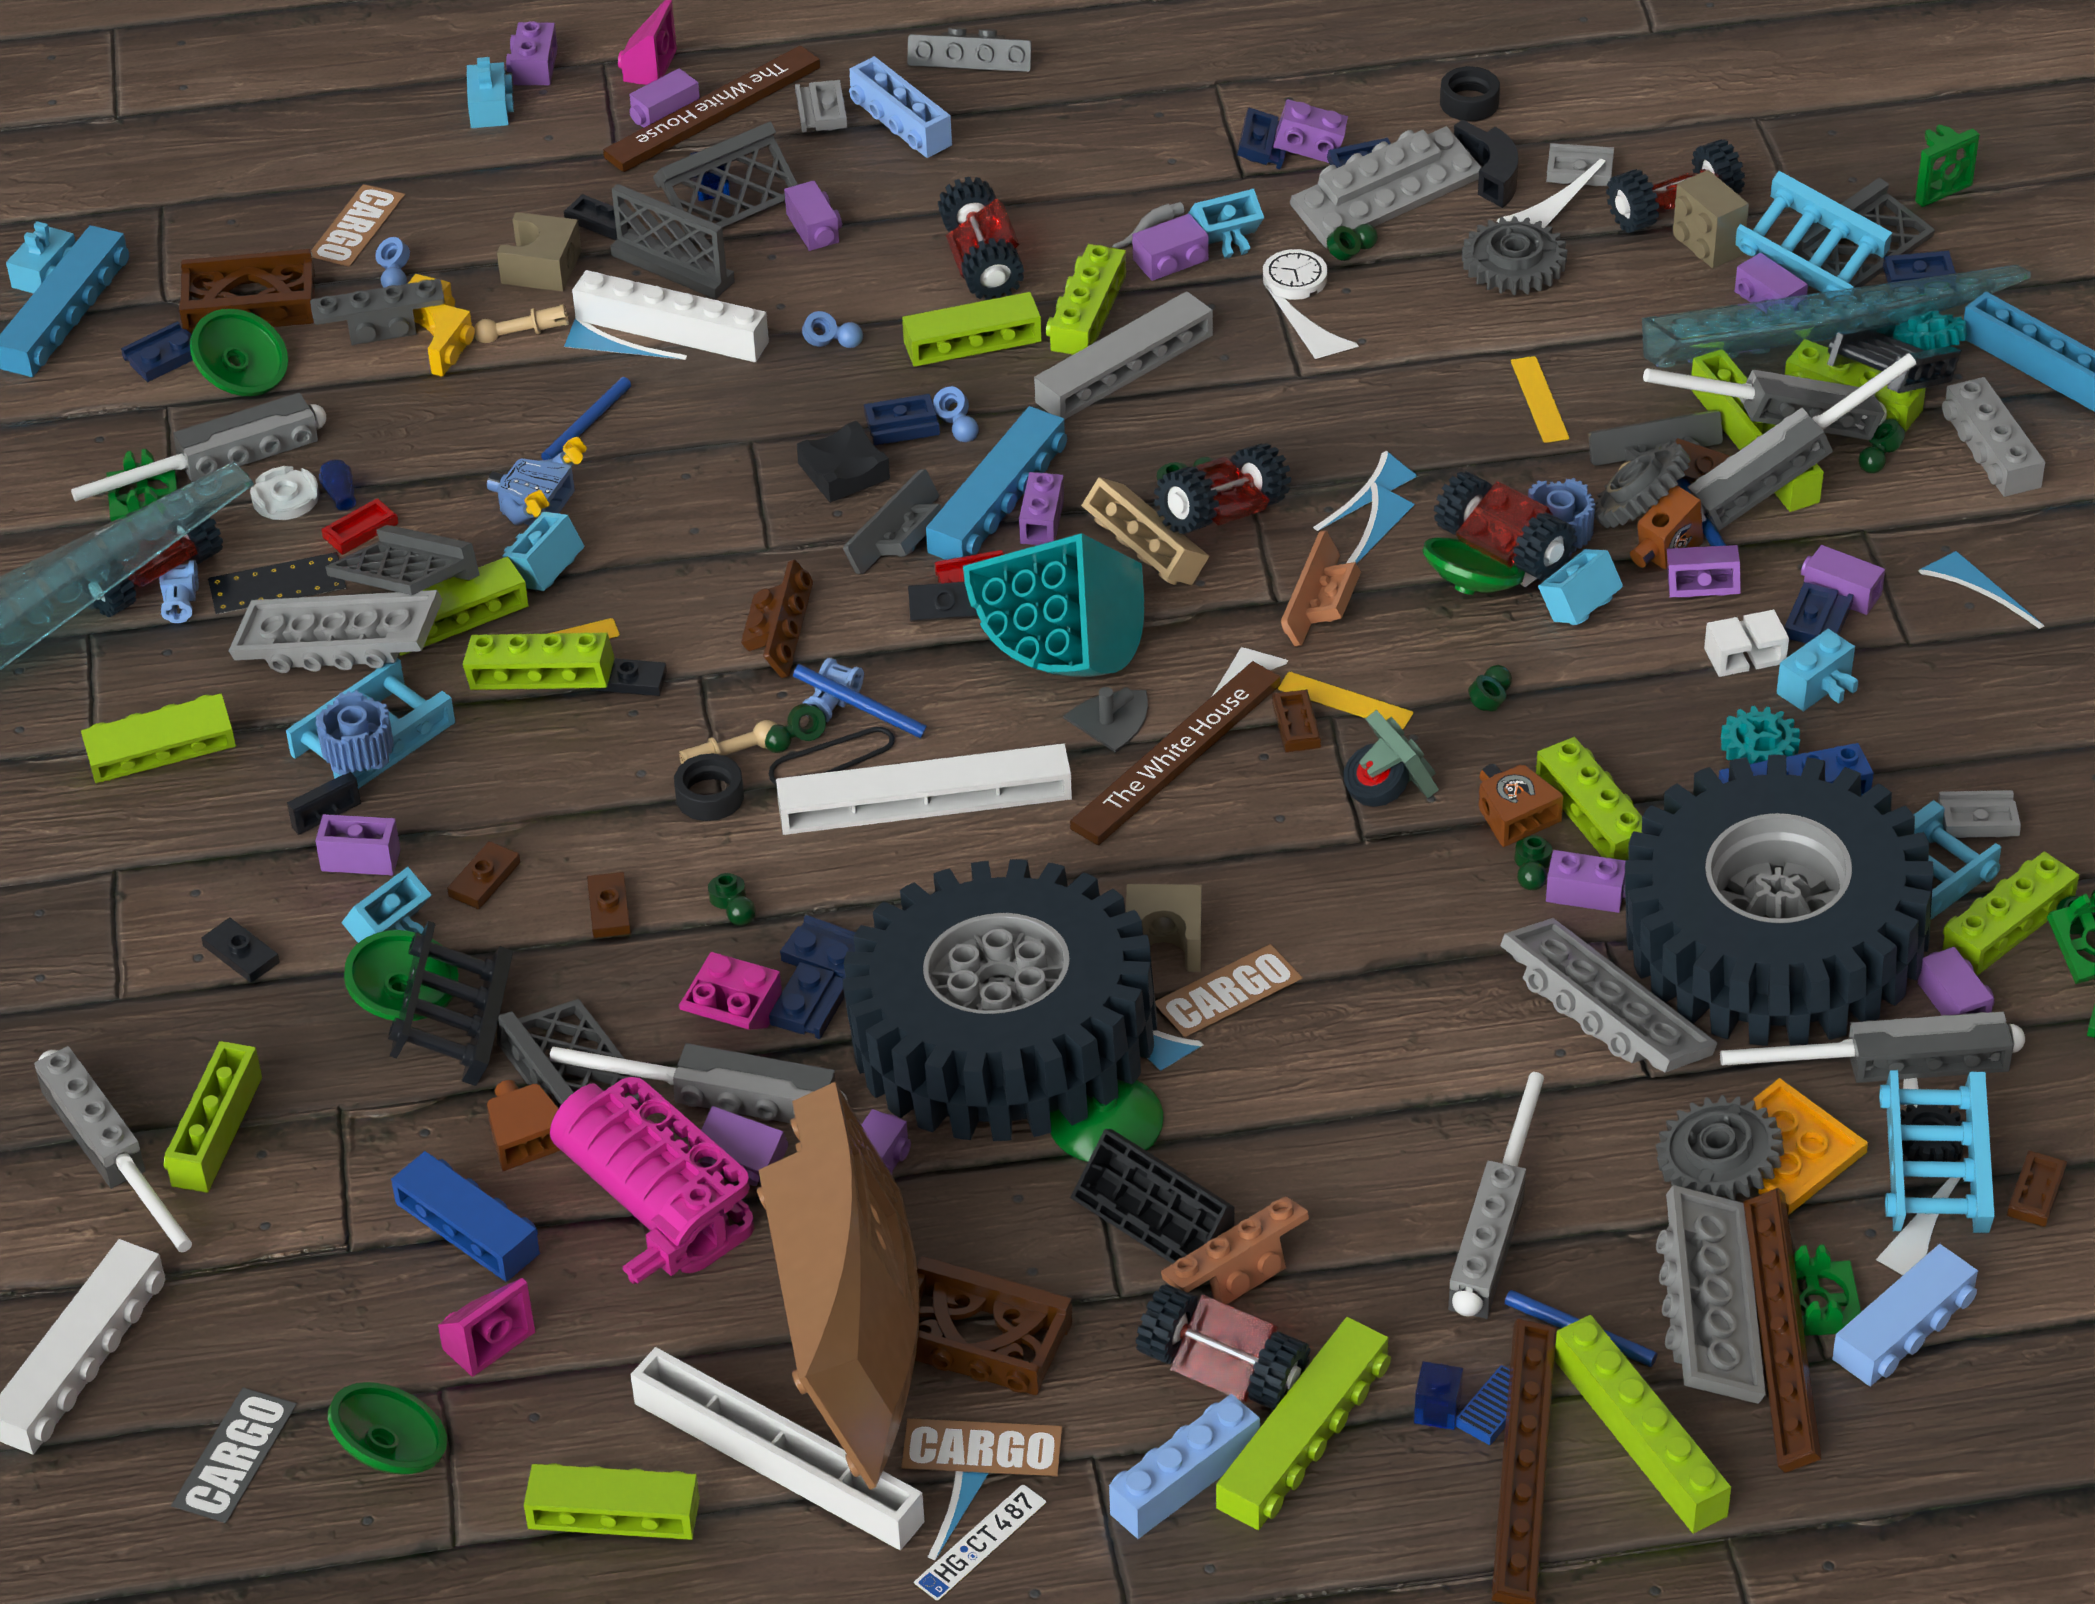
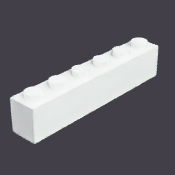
[572,270,769,362]
[0,1239,165,1455]

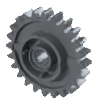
[1462,216,1567,295]
[1594,442,1691,529]
[1656,1095,1784,1201]

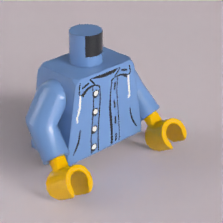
[487,437,587,526]

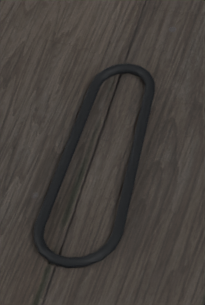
[768,727,895,786]

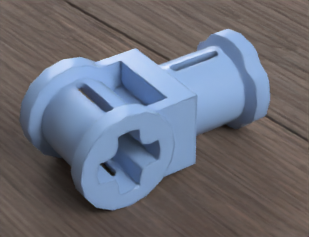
[159,560,199,623]
[802,658,864,722]

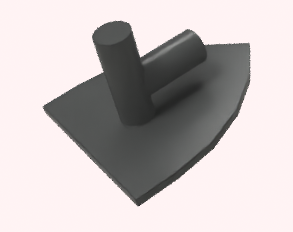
[1063,687,1148,753]

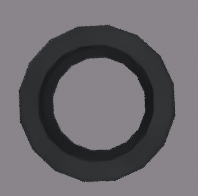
[1440,66,1500,121]
[674,753,744,821]

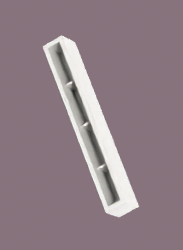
[776,743,1072,835]
[630,1347,925,1551]

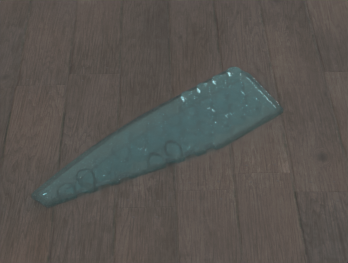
[1642,265,2031,368]
[0,462,254,670]

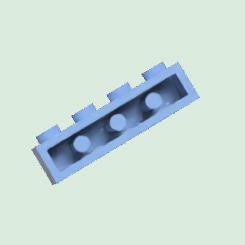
[849,56,952,158]
[1832,1244,1978,1387]
[1109,1393,1260,1539]

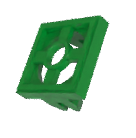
[1915,125,1980,207]
[106,449,179,526]
[2047,893,2095,984]
[1794,1244,1861,1336]

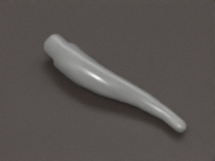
[1112,202,1185,249]

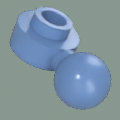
[376,237,410,288]
[802,311,863,348]
[933,386,979,442]

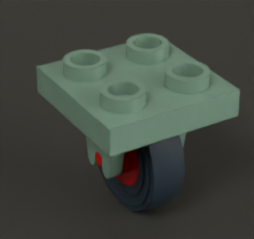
[1344,710,1439,807]

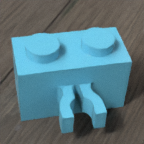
[467,57,514,128]
[1188,189,1264,259]
[6,221,75,294]
[503,512,585,591]
[1538,549,1624,625]
[1776,629,1858,712]
[341,867,432,943]

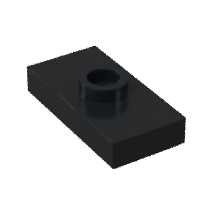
[564,194,632,240]
[908,582,978,622]
[590,658,667,696]
[287,771,361,835]
[201,917,280,983]

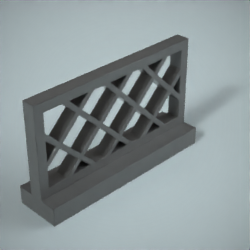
[653,121,798,242]
[1792,177,1935,292]
[611,184,735,299]
[325,525,480,595]
[497,999,642,1108]

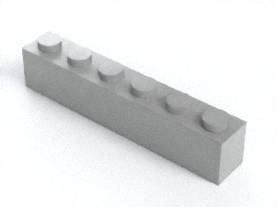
[1034,291,1213,420]

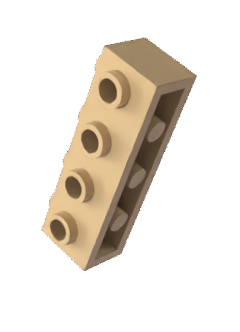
[1081,477,1210,585]

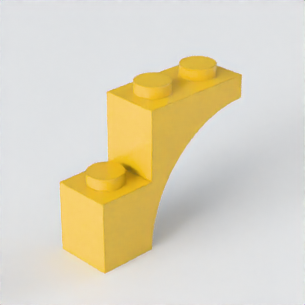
[408,273,475,376]

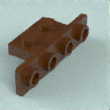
[741,559,813,678]

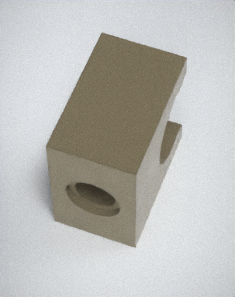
[497,212,582,292]
[1126,884,1202,972]

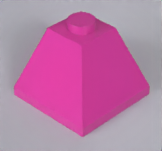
[618,0,677,85]
[438,1278,535,1377]

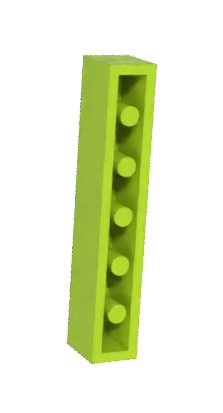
[1691,349,1824,512]
[1554,1315,1731,1534]
[1216,1317,1391,1531]

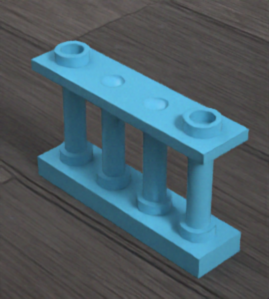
[1735,171,1892,307]
[286,658,455,789]
[1914,800,2001,919]
[1879,1070,1995,1233]

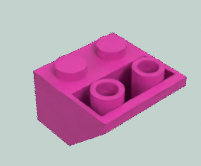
[679,952,782,1030]

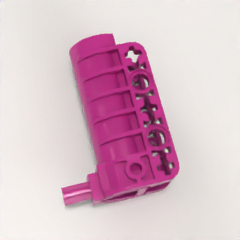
[550,1077,754,1284]

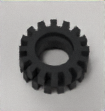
[1900,1105,1965,1162]

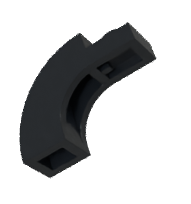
[1454,119,1519,208]

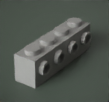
[1942,377,2045,497]

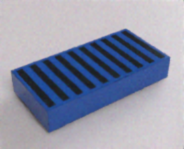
[1456,1365,1510,1446]

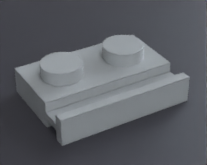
[795,80,847,132]
[1546,143,1614,186]
[1938,790,2021,838]

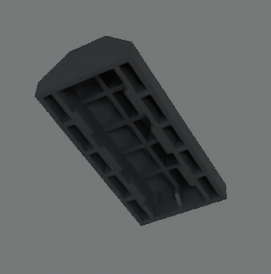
[1070,1129,1235,1264]

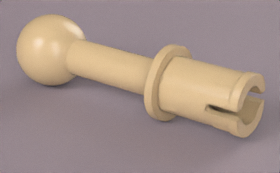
[474,304,569,343]
[679,720,776,764]

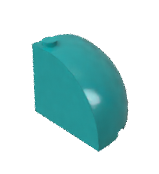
[963,533,1144,677]

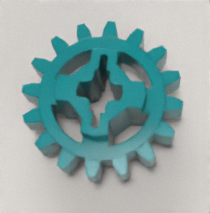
[1893,311,1967,351]
[1721,706,1800,764]

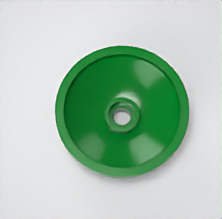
[190,309,288,396]
[1422,538,1525,595]
[344,930,458,1021]
[1050,1079,1163,1162]
[328,1382,447,1475]

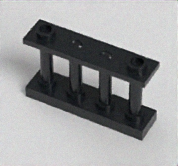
[1827,322,1962,393]
[388,921,513,1086]

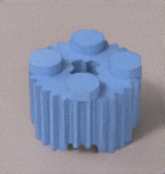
[1524,478,1595,557]
[316,690,394,775]

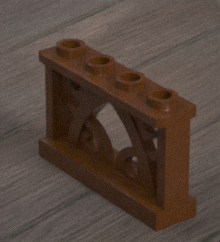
[179,249,315,334]
[915,1256,1072,1395]

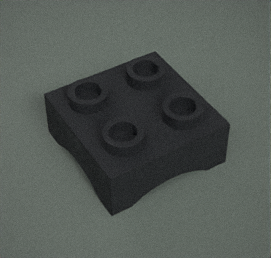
[797,420,890,503]

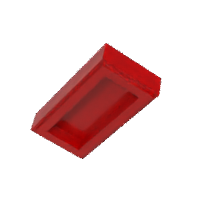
[321,498,399,555]

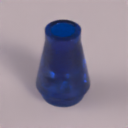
[319,459,356,511]

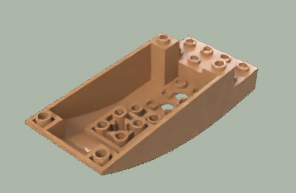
[757,1082,919,1490]

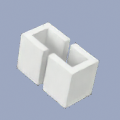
[1704,610,1789,677]

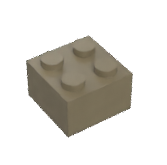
[1673,170,1749,269]

